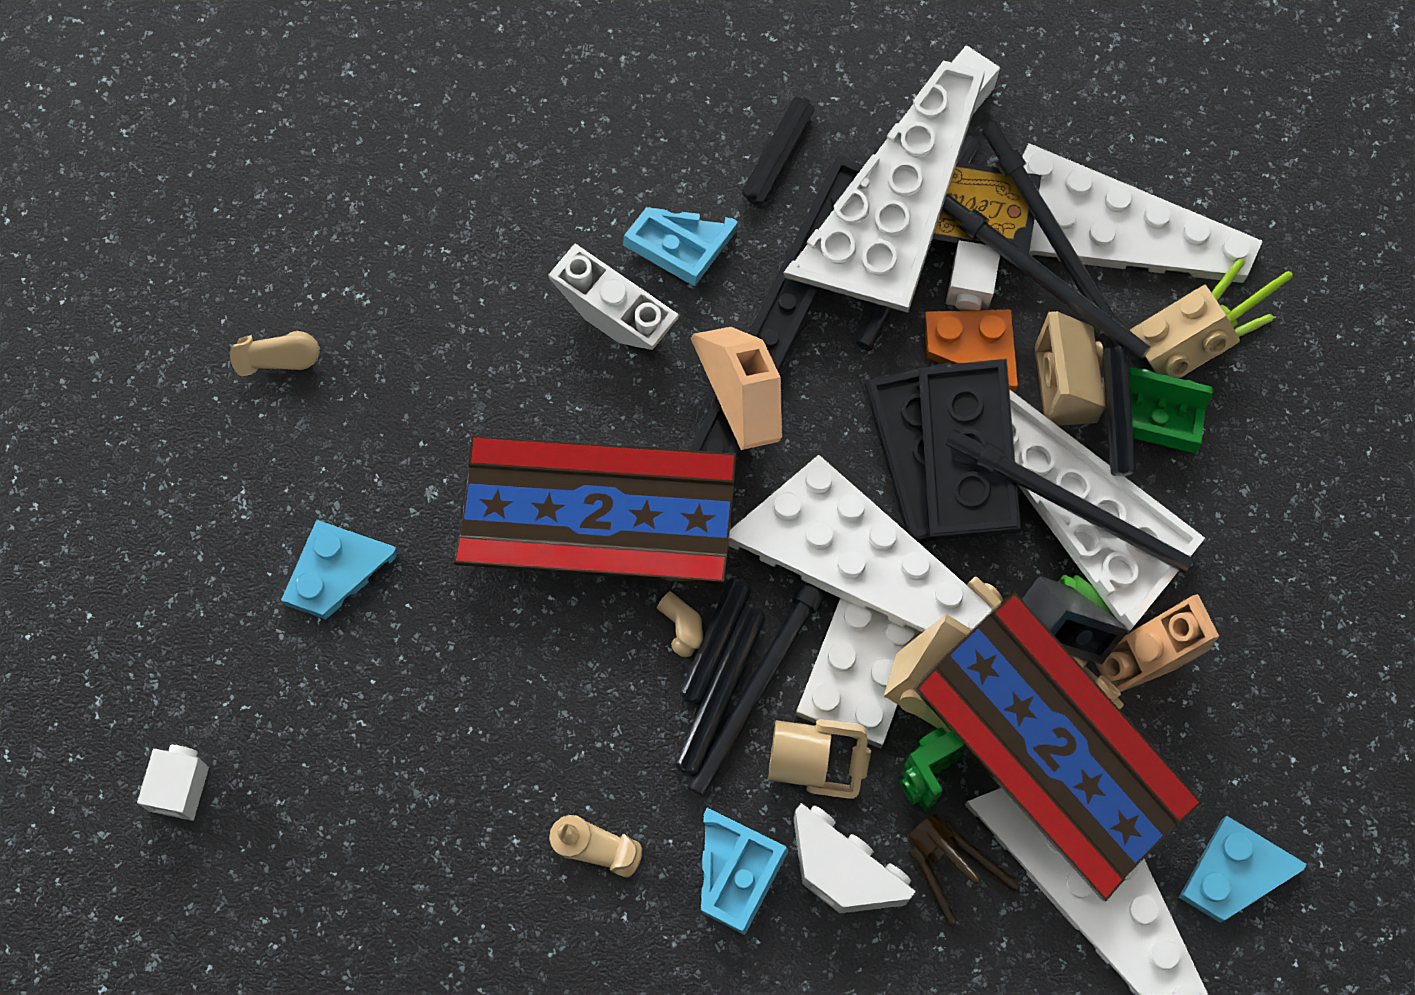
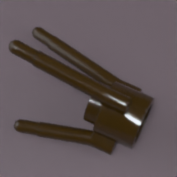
[908,814,1020,926]

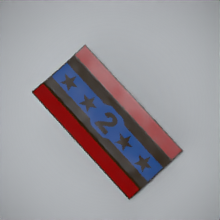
[454,436,737,584]
[913,592,1202,902]

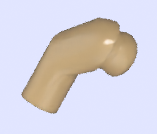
[657,591,703,657]

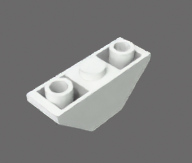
[548,244,679,350]
[793,803,916,913]

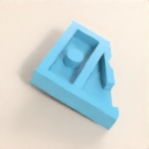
[623,207,738,286]
[281,520,398,620]
[701,808,788,935]
[1179,816,1306,923]

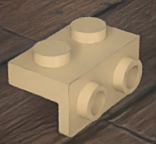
[1130,284,1240,379]

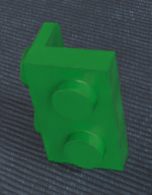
[1128,367,1213,453]
[900,727,966,812]

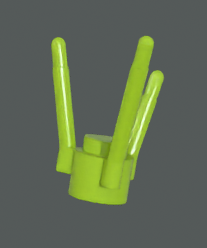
[1211,259,1293,337]

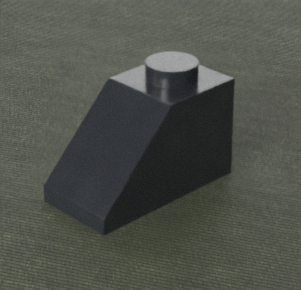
[1022,576,1129,665]

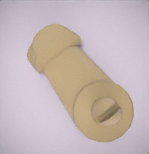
[230,331,320,376]
[549,815,642,878]

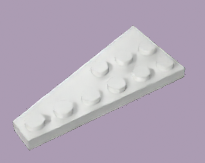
[784,61,985,312]
[1022,143,1262,283]
[1010,390,1205,633]
[729,455,993,632]
[965,788,1208,995]

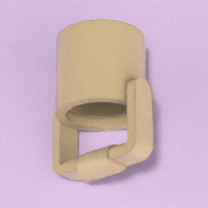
[768,719,871,798]

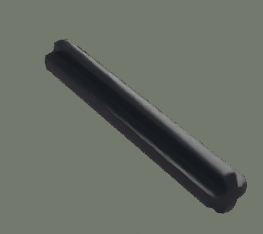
[675,606,765,776]

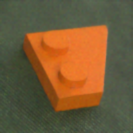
[924,309,1018,392]

